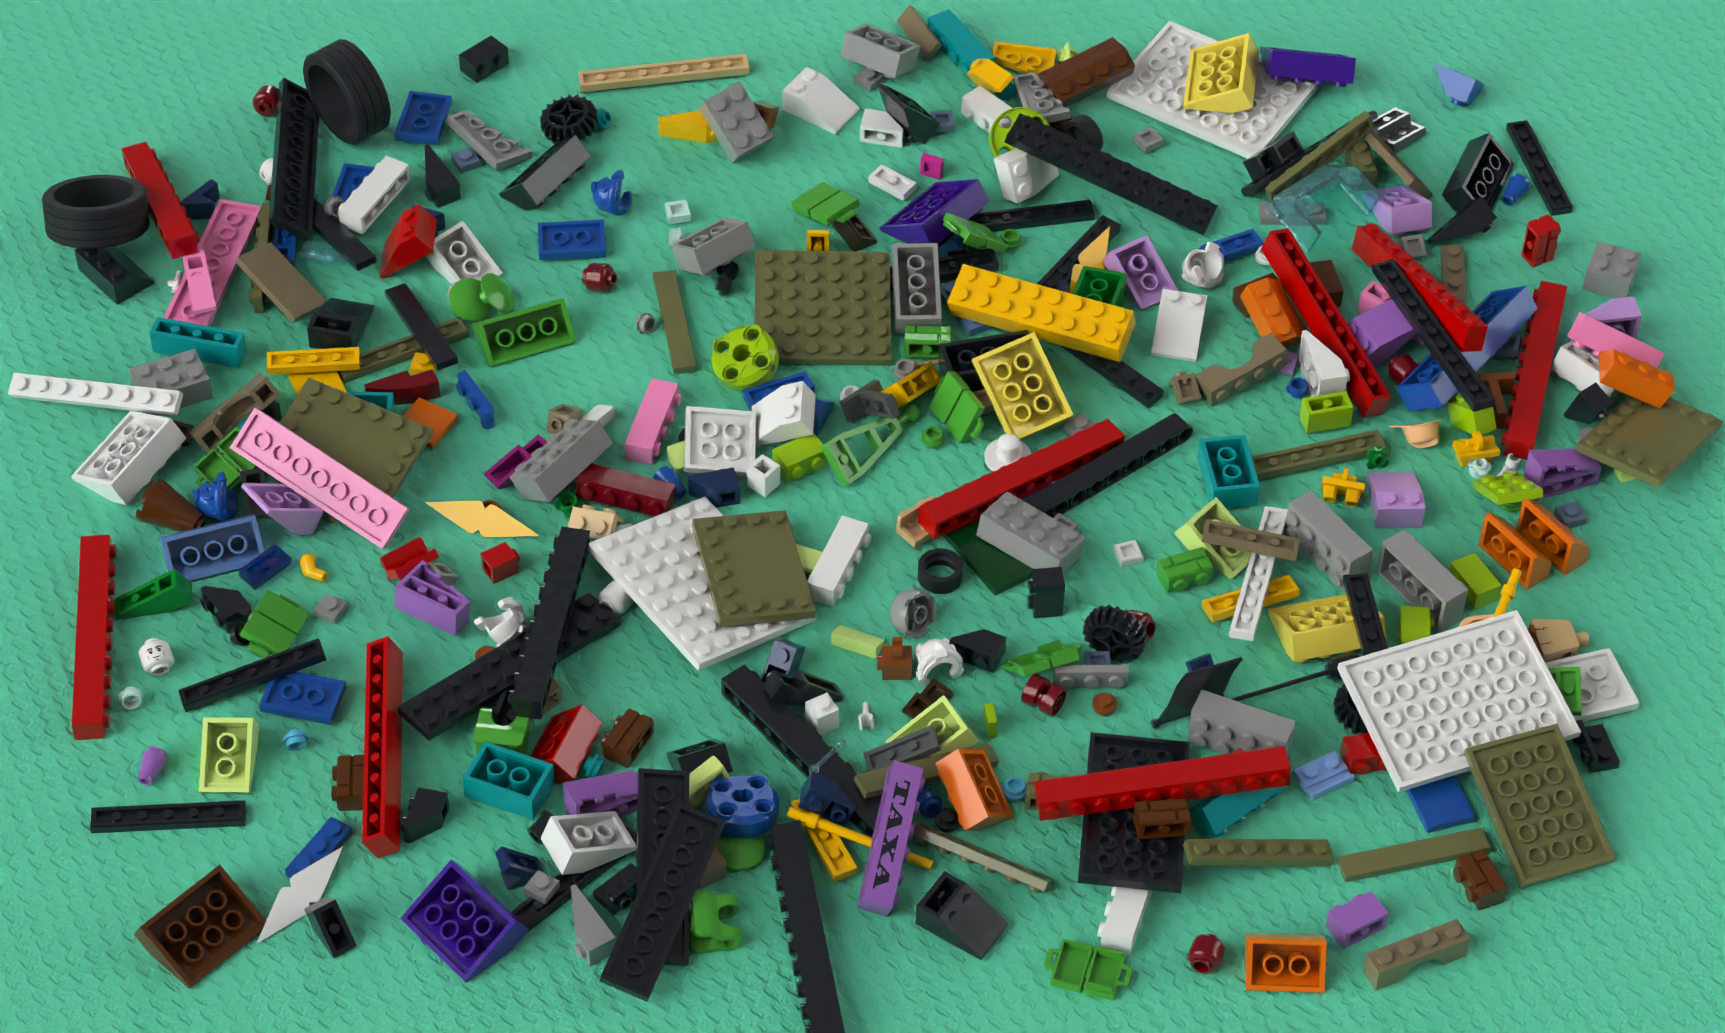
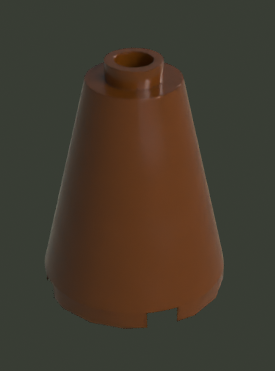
[136,478,206,532]

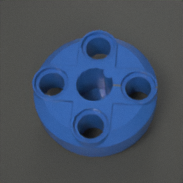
[705,775,779,838]

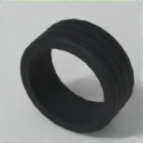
[303,39,391,145]
[42,175,150,249]

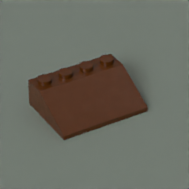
[134,865,266,989]

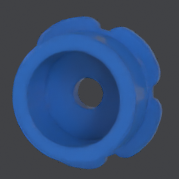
[1286,377,1309,398]

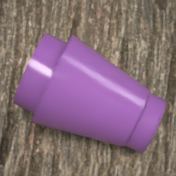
[137,746,167,786]

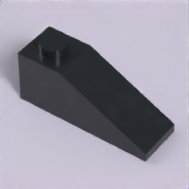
[425,144,461,208]
[1426,197,1497,244]

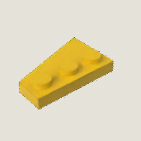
[992,41,1057,77]

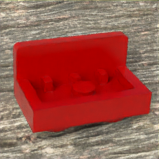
[380,537,439,581]

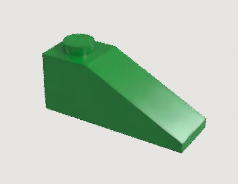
[115,568,193,620]

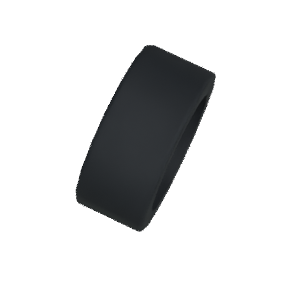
[1064,115,1103,150]
[918,548,963,594]

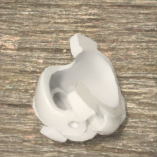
[1181,242,1224,288]
[474,597,527,647]
[914,638,964,686]

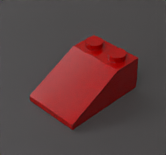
[380,204,437,279]

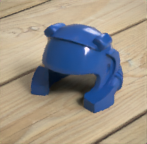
[591,170,633,216]
[192,472,239,521]

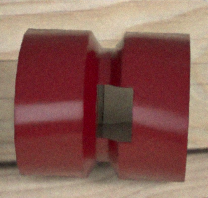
[1021,674,1067,717]

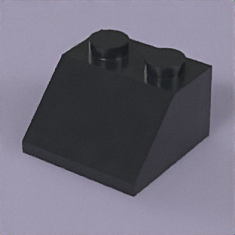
[666,739,733,774]

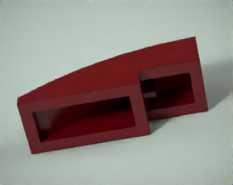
[364,369,440,405]

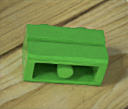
[904,325,951,359]
[1156,547,1213,593]

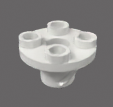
[985,434,1031,472]

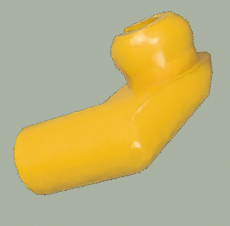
[300,553,328,583]

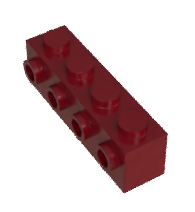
[576,463,676,517]

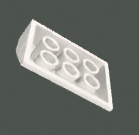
[71,411,186,505]

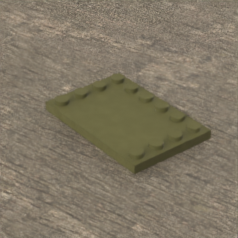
[280,378,433,498]
[1576,396,1723,488]
[692,510,816,627]
[1464,723,1616,889]

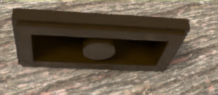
[833,214,877,251]

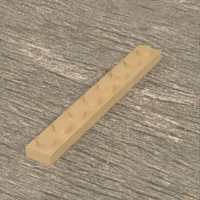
[578,54,750,92]

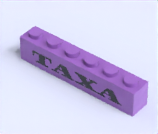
[857,760,925,916]

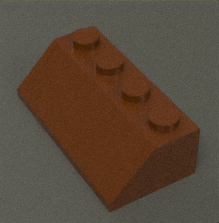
[1038,37,1135,108]

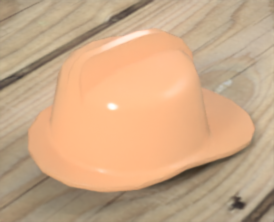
[1389,419,1444,448]

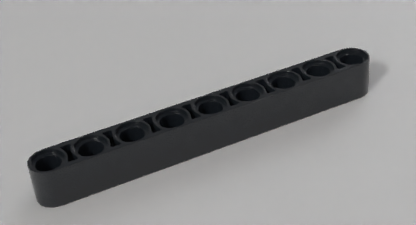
[1024,413,1193,518]

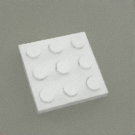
[684,406,756,477]
[1545,648,1640,722]

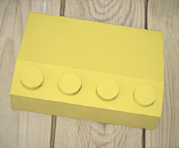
[1183,33,1259,113]
[971,332,1073,440]
[1268,594,1386,663]

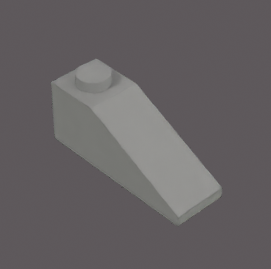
[571,884,616,966]

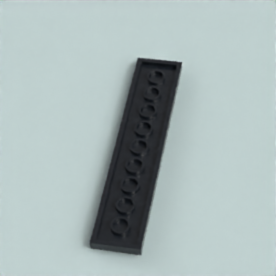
[268,78,319,242]
[1004,113,1218,236]
[398,593,621,741]

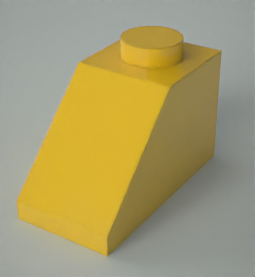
[966,59,1014,93]
[807,230,829,251]

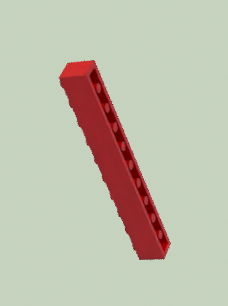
[1352,223,1488,352]
[1261,228,1392,418]
[1501,281,1567,460]
[918,419,1125,540]
[72,534,117,740]
[362,636,403,858]
[1034,746,1291,821]

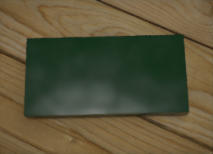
[943,519,1033,596]

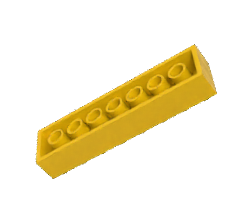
[947,264,1136,362]

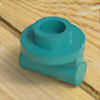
[592,108,611,133]

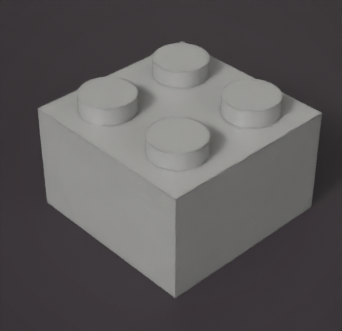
[1583,241,1641,298]

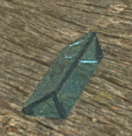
[299,241,347,263]

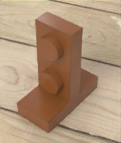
[1477,372,1515,429]

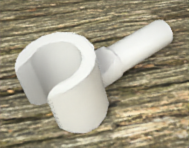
[167,270,182,293]
[1496,453,1521,476]
[858,702,874,731]

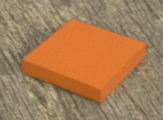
[403,398,458,449]

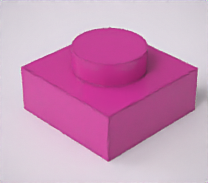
[920,153,944,180]

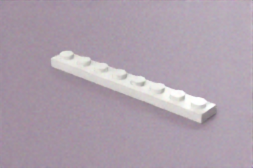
[8,373,183,416]
[1229,506,1288,641]

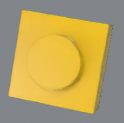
[409,352,436,375]

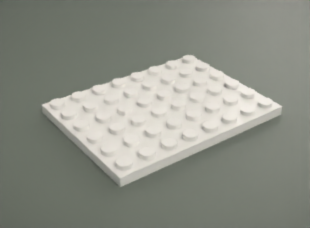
[1106,21,1318,159]
[587,497,817,671]
[1337,610,1581,792]

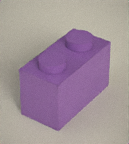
[1326,891,1389,949]

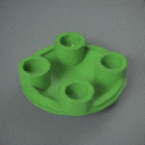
[479,273,515,315]
[448,278,492,321]
[715,834,765,873]

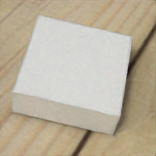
[1113,540,1144,568]

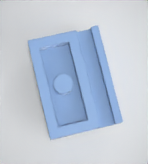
[1292,751,1355,801]

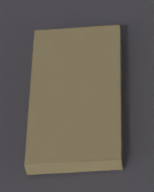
[1363,131,1433,200]
[235,242,326,323]

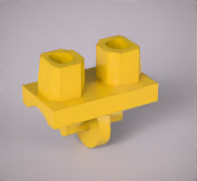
[1452,431,1500,467]
[1321,467,1365,508]

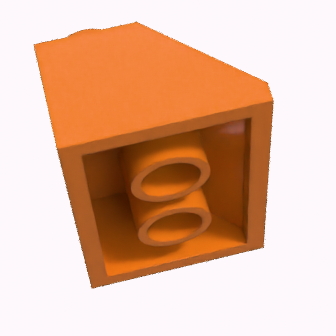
[1240,278,1305,348]
[1598,349,1675,409]
[1516,498,1589,576]
[1479,513,1552,590]
[935,749,1014,831]
[1244,933,1327,993]

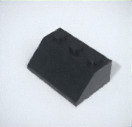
[75,246,154,305]

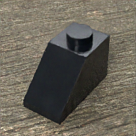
[1563,382,1614,424]
[304,897,357,958]

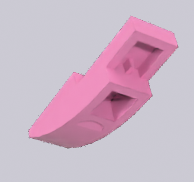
[182,248,217,315]

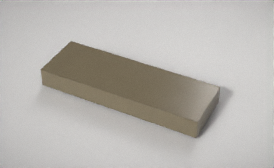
[897,5,942,61]

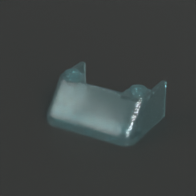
[1270,165,1381,252]

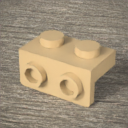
[896,495,936,548]
[568,505,624,541]

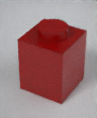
[480,541,520,584]

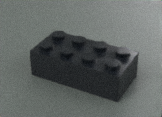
[938,330,1029,392]

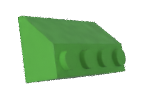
[473,298,576,366]

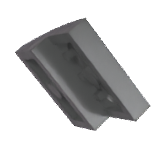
[1371,107,1426,152]

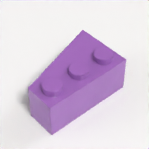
[1524,449,1602,501]
[395,560,470,636]
[563,770,637,818]

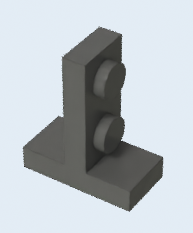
[839,380,900,423]

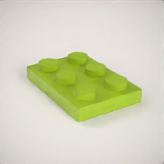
[1473,471,1543,505]

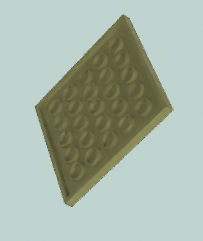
[755,250,892,366]

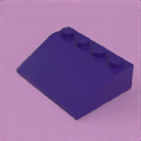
[1260,46,1356,87]
[879,179,989,246]
[400,859,530,983]

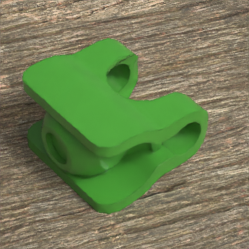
[473,707,531,755]
[689,891,743,954]

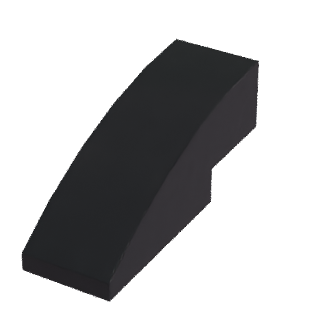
[1243,131,1303,181]
[763,670,844,705]

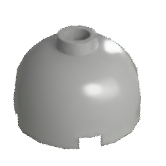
[890,588,937,638]

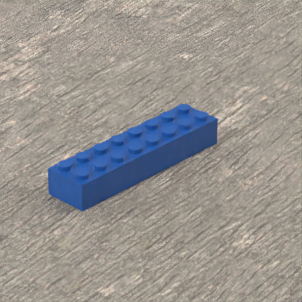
[1396,286,1538,411]

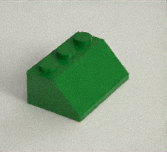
[1072,266,1127,307]

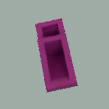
[484,434,547,490]

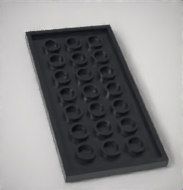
[1078,732,1190,893]

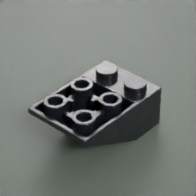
[307,298,374,349]
[915,871,1009,960]

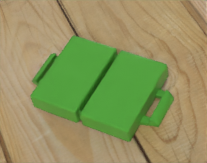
[791,182,860,226]
[943,213,1008,253]
[929,371,985,443]
[194,427,259,494]
[240,590,309,658]
[1002,640,1083,676]
[1044,939,1132,1001]

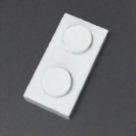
[868,164,917,201]

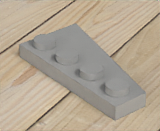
[1013,72,1071,123]
[447,111,532,170]

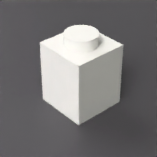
[747,454,780,497]
[805,693,839,736]

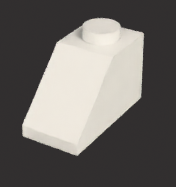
[860,109,903,148]

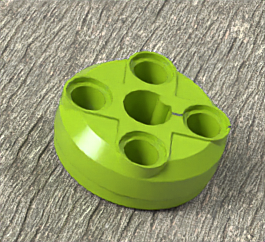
[989,107,1049,157]
[712,324,779,392]

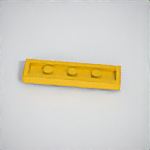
[267,347,360,375]
[1202,575,1300,622]
[790,799,858,883]

